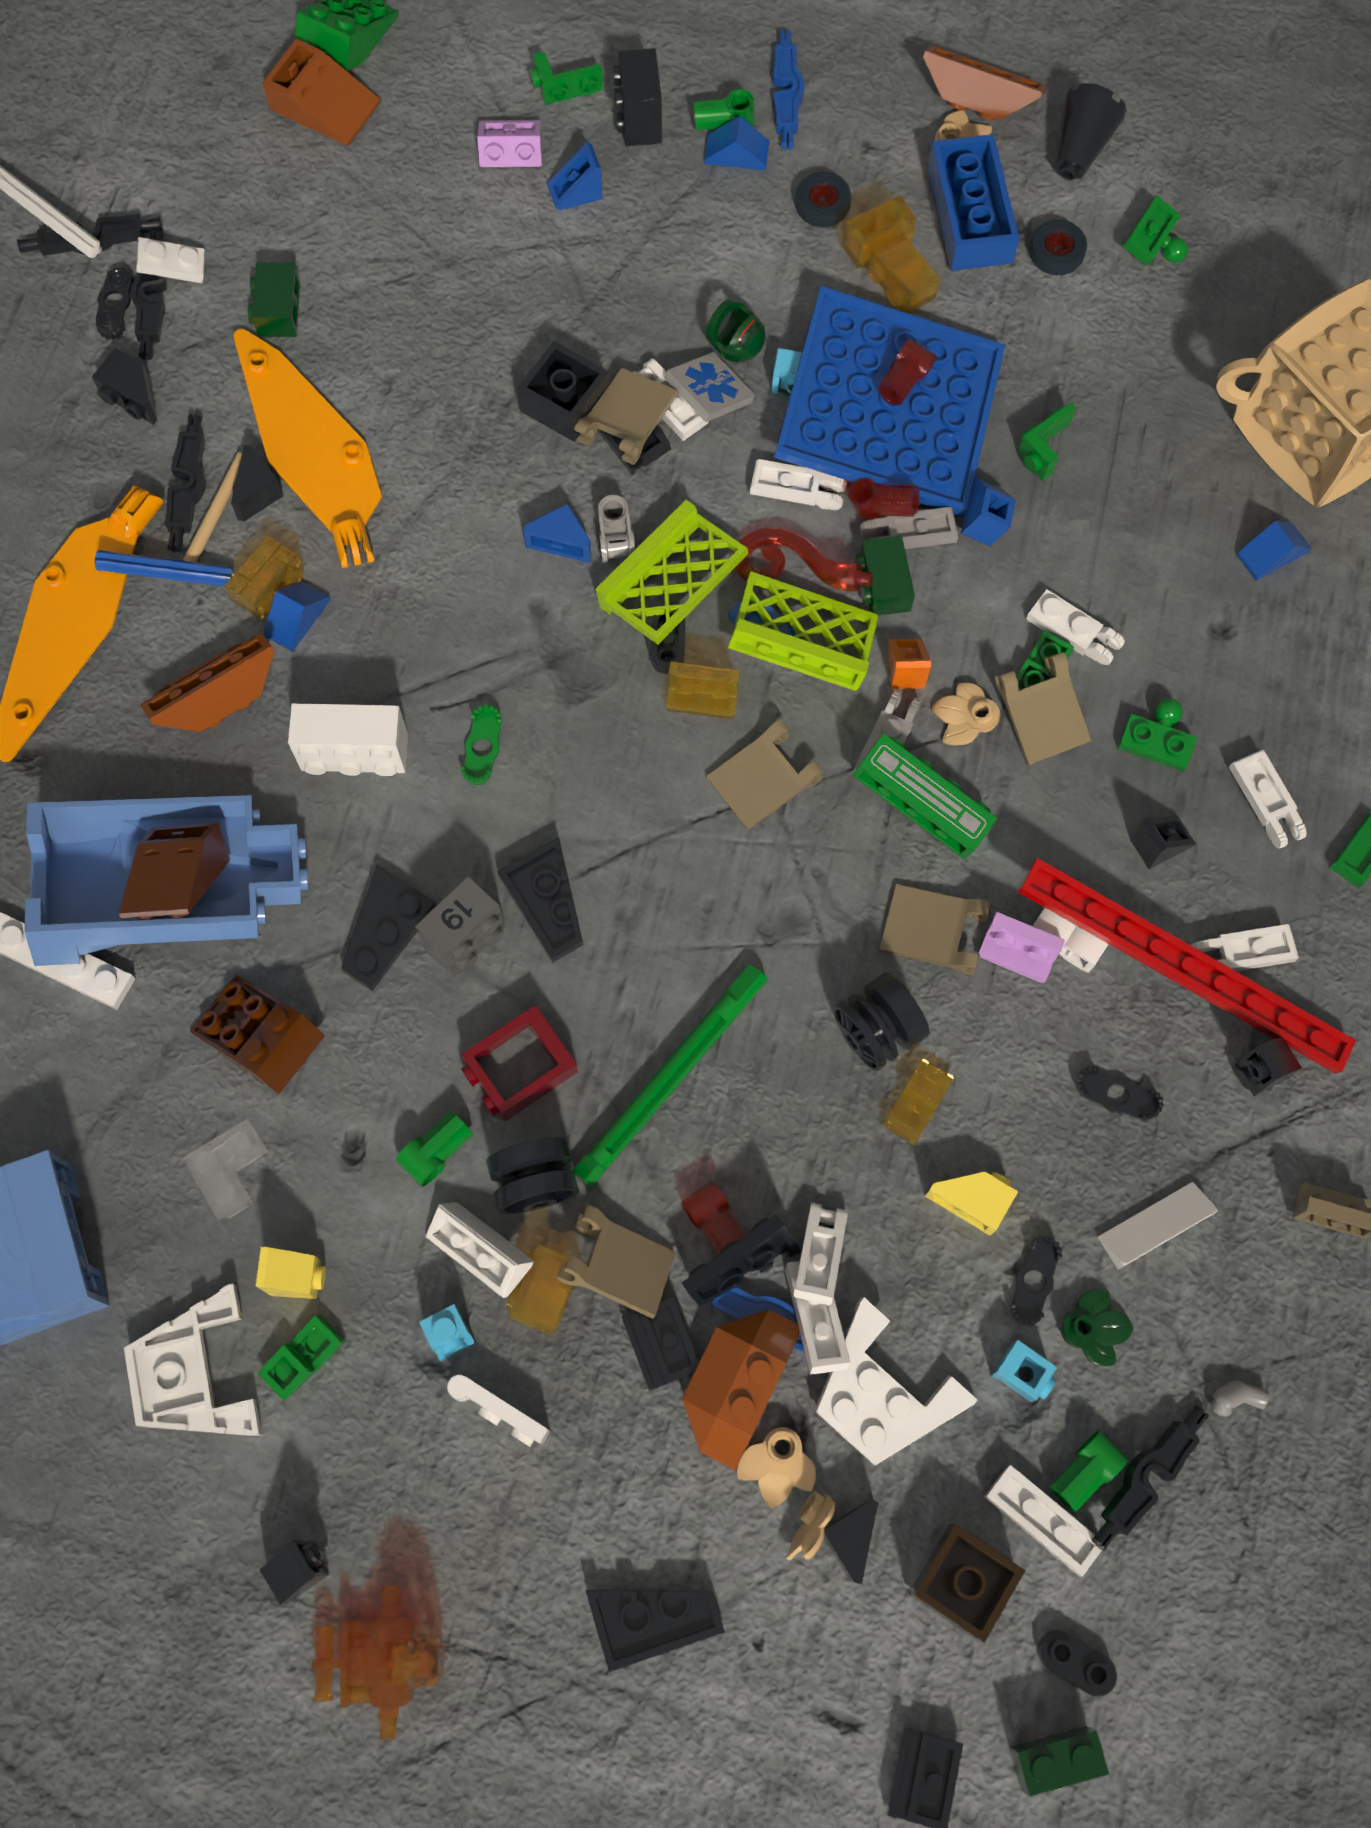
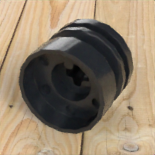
[833,973,930,1071]

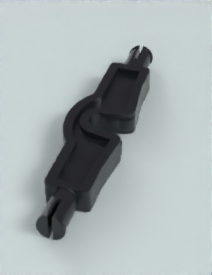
[17,214,164,256]
[131,230,167,360]
[165,414,206,552]
[1091,1406,1209,1551]

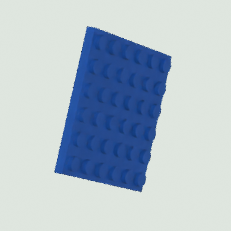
[774,286,1005,516]

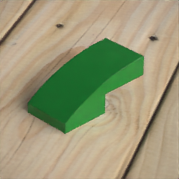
[257,1314,346,1401]

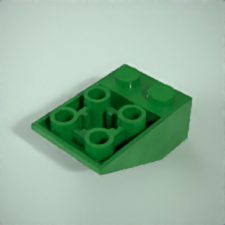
[295,0,399,72]

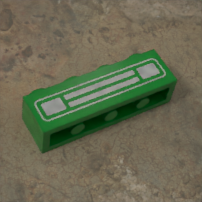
[852,733,997,859]

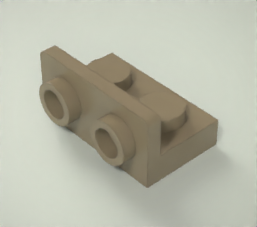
[1293,1182,1371,1239]

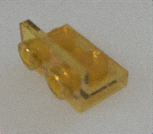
[666,662,740,719]

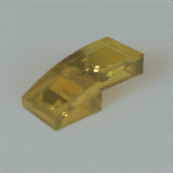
[883,1059,955,1145]

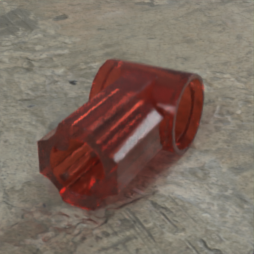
[878,338,937,405]
[848,478,920,521]
[680,1181,746,1255]

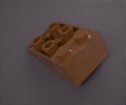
[119,822,230,920]
[190,974,325,1094]

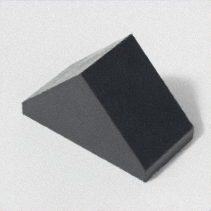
[231,445,284,521]
[1130,815,1196,869]
[824,1500,878,1584]

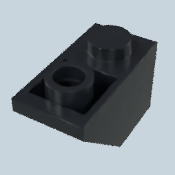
[92,348,157,425]
[1235,1037,1302,1096]
[260,1541,329,1605]

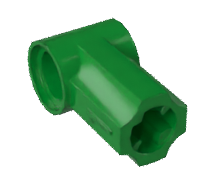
[693,89,755,130]
[396,1111,473,1187]
[1049,1430,1129,1512]

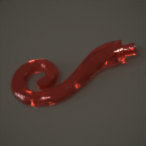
[733,527,873,592]

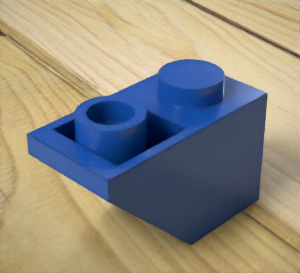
[961,476,1016,546]

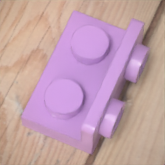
[477,120,542,167]
[978,912,1065,983]

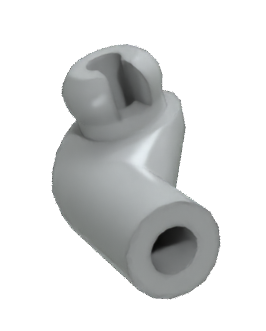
[1211,1380,1269,1417]

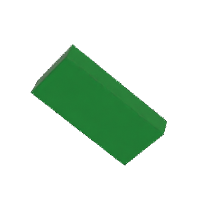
[1329,812,1371,888]

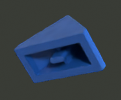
[704,116,769,170]
[547,142,602,210]
[523,504,592,563]
[1236,520,1312,581]
[263,581,331,652]

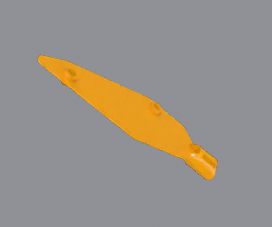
[233,329,382,568]
[0,484,163,762]

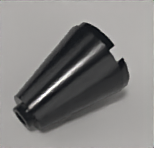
[1055,83,1127,180]

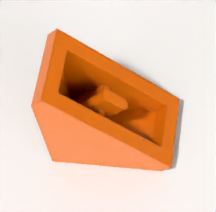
[888,639,931,689]

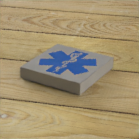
[664,352,755,422]

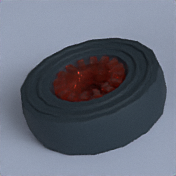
[795,172,851,228]
[1029,220,1087,275]

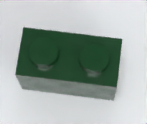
[248,263,301,337]
[855,536,915,616]
[1009,1726,1110,1796]

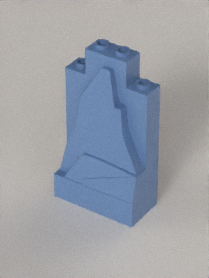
[25,795,308,966]
[0,1150,110,1346]

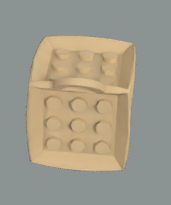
[1216,279,1371,507]

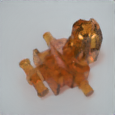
[312,1586,444,1739]

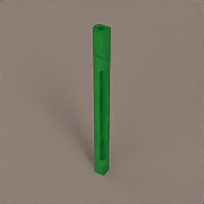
[572,964,768,1188]

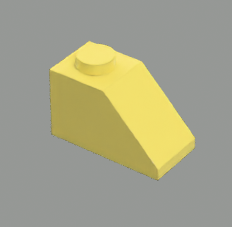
[925,1172,1018,1236]
[256,1247,326,1299]

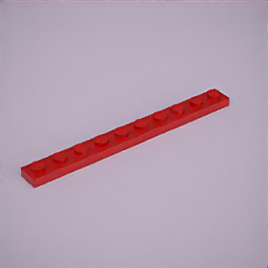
[1017,858,1356,1074]

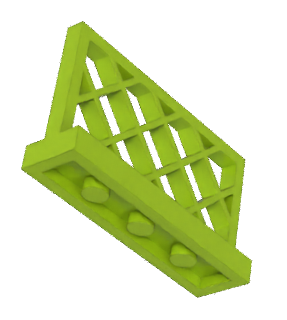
[595,500,748,645]
[727,571,878,691]

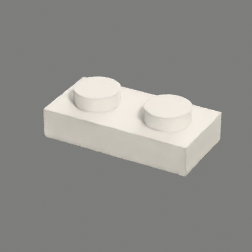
[136,237,204,283]

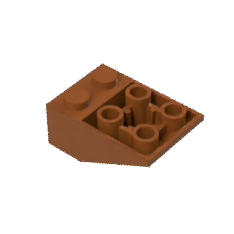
[262,39,381,146]

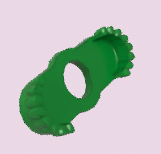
[460,704,502,785]

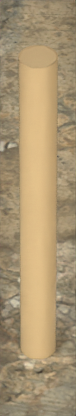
[182,452,242,562]

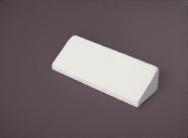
[1098,1182,1218,1270]
[425,1202,534,1298]

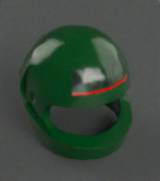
[706,299,766,363]

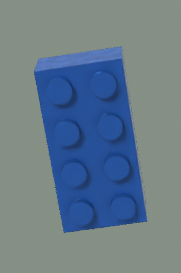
[927,134,1019,271]

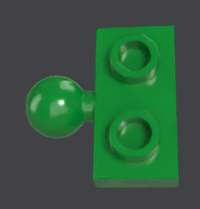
[1122,195,1188,266]
[1117,698,1198,772]

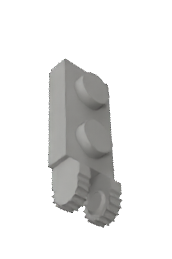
[860,507,958,549]
[853,689,922,772]

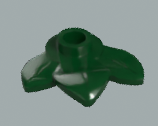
[1060,1288,1133,1366]

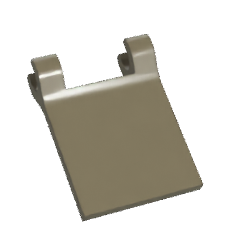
[574,368,678,465]
[994,652,1091,765]
[706,719,823,831]
[879,884,991,976]
[557,1205,675,1319]

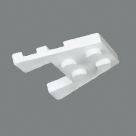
[124,1284,262,1436]
[814,1297,977,1465]

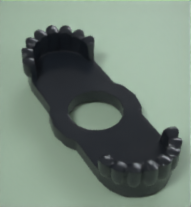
[96,268,134,340]
[1076,1066,1164,1120]
[1010,1236,1062,1325]

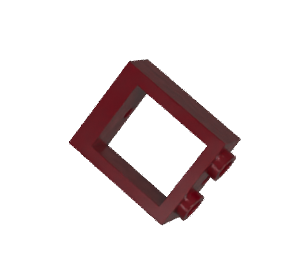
[461,1005,578,1122]

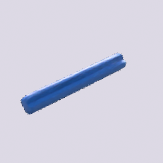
[95,550,234,587]

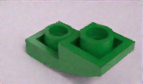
[1016,631,1074,690]

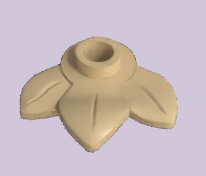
[934,110,992,141]
[931,683,1001,746]
[737,1427,816,1508]
[785,1491,835,1561]

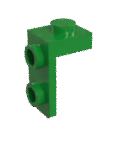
[529,51,603,105]
[1017,402,1076,481]

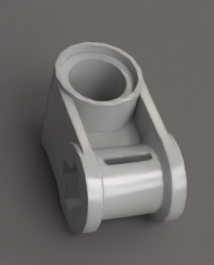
[598,495,635,563]

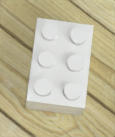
[288,703,408,776]

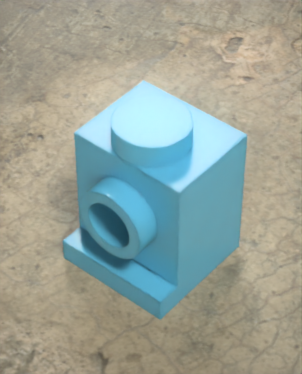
[772,348,802,394]
[419,1304,475,1362]
[991,1340,1057,1402]

